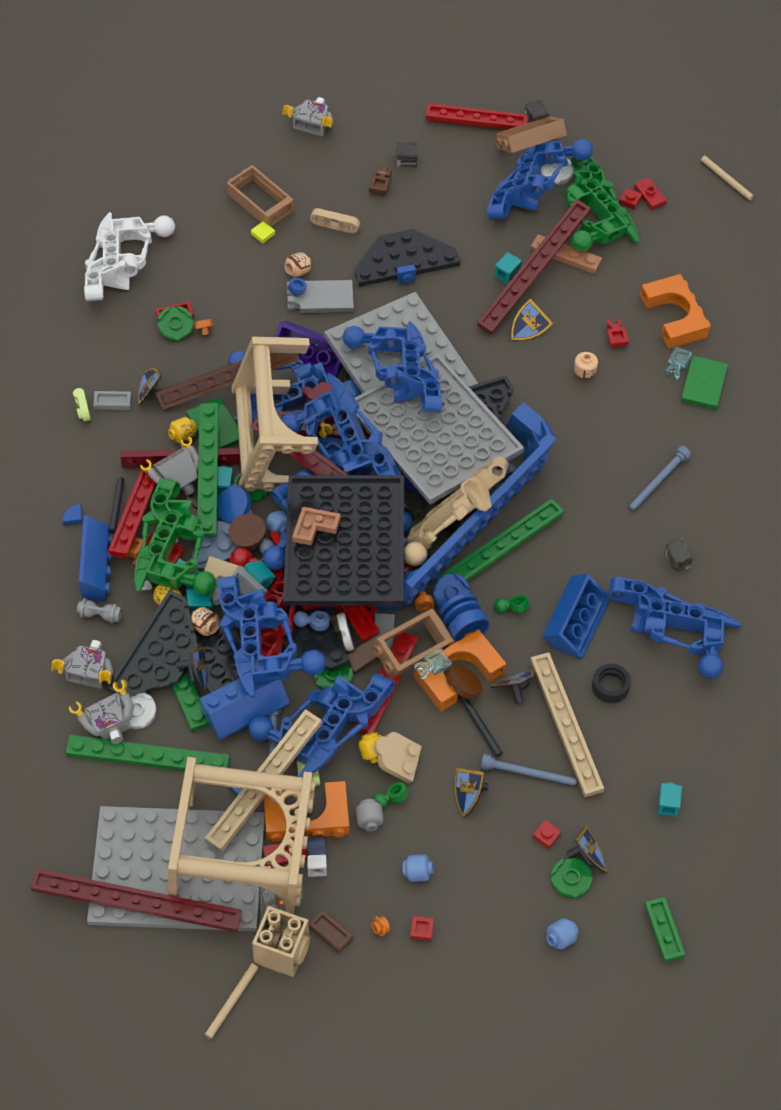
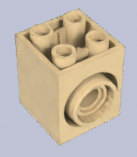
[252,906,310,977]

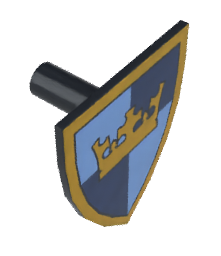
[511,298,553,340]
[137,368,162,405]
[176,646,207,694]
[490,669,534,704]
[454,768,489,818]
[567,825,607,873]

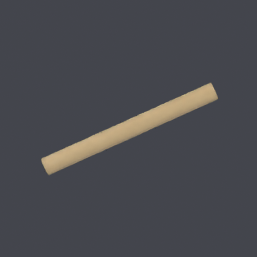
[701,156,754,201]
[204,963,258,1039]

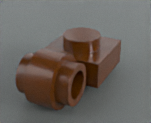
[369,166,392,195]

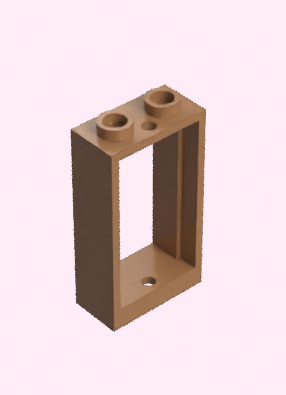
[495,116,567,153]
[226,165,294,227]
[371,608,454,678]

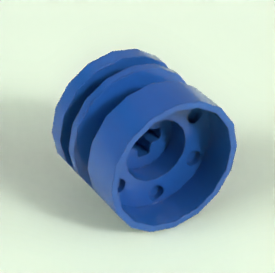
[439,593,490,642]

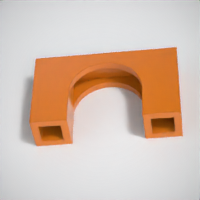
[640,274,711,349]
[414,629,506,712]
[264,781,349,842]

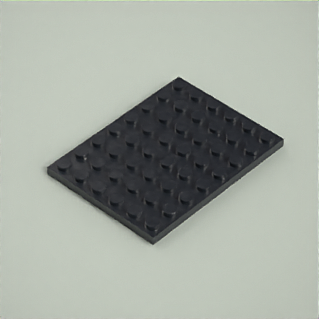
[283,475,404,606]

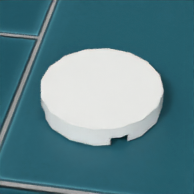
[540,159,574,185]
[337,612,354,651]
[129,693,157,730]

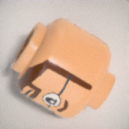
[285,252,311,278]
[574,352,598,379]
[191,607,220,636]

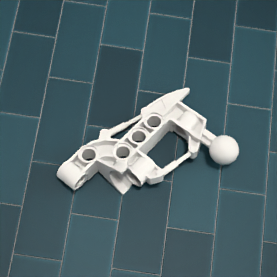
[84,212,175,302]

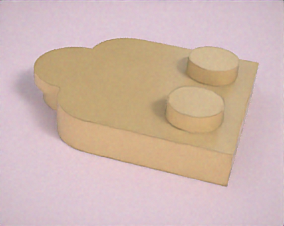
[374,732,422,783]

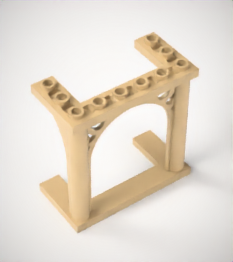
[232,337,318,491]
[168,757,315,914]

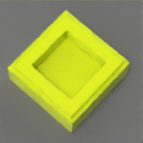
[251,221,275,244]

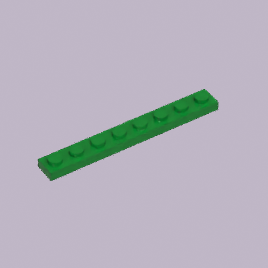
[197,403,219,537]
[436,498,564,582]
[66,735,230,771]

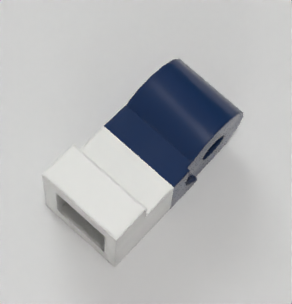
[308,836,327,877]

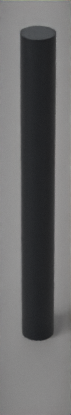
[109,477,124,534]
[458,694,503,757]

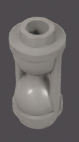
[77,598,122,624]

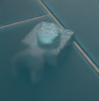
[666,347,693,379]
[414,648,452,679]

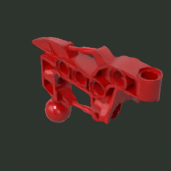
[229,548,296,657]

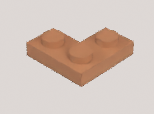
[292,507,341,545]

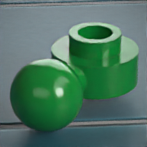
[494,595,530,613]
[372,782,409,809]

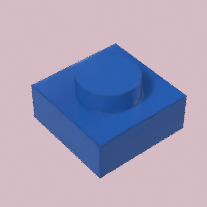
[397,264,416,284]

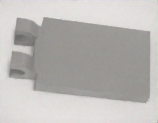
[287,280,354,313]

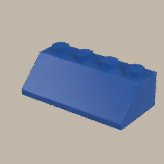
[79,515,114,601]
[542,573,610,659]
[200,678,290,741]

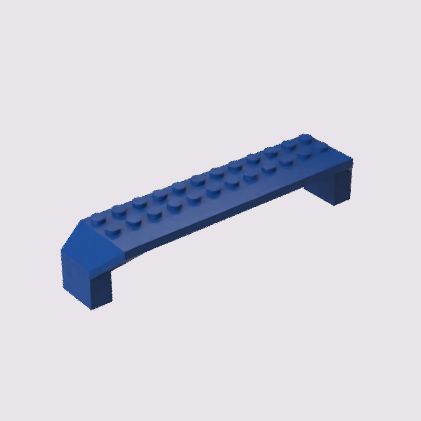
[372,402,557,610]

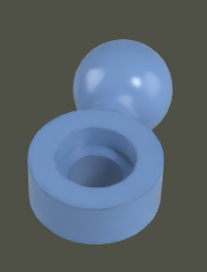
[293,611,330,631]

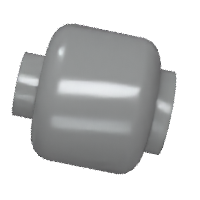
[356,799,384,831]

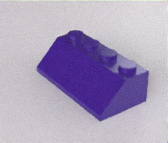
[275,321,344,378]

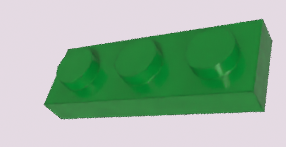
[172,673,210,732]
[644,897,686,963]

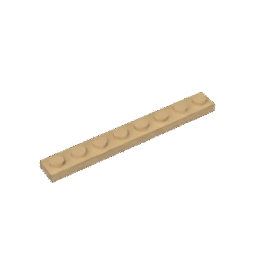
[530,652,604,797]
[205,709,322,852]

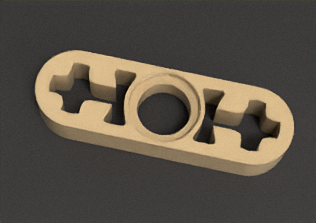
[310,208,360,234]

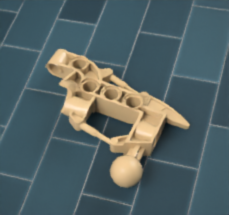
[404,456,508,567]

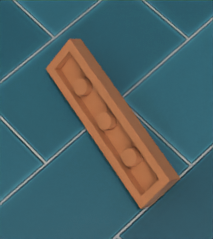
[531,234,602,274]

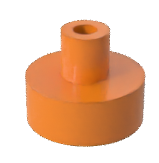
[194,319,213,335]
[414,591,435,612]

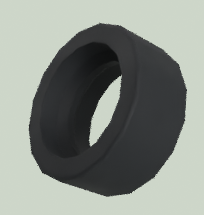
[592,663,631,703]

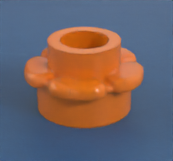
[371,916,390,937]

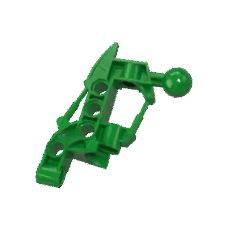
[564,157,639,252]
[135,477,217,596]

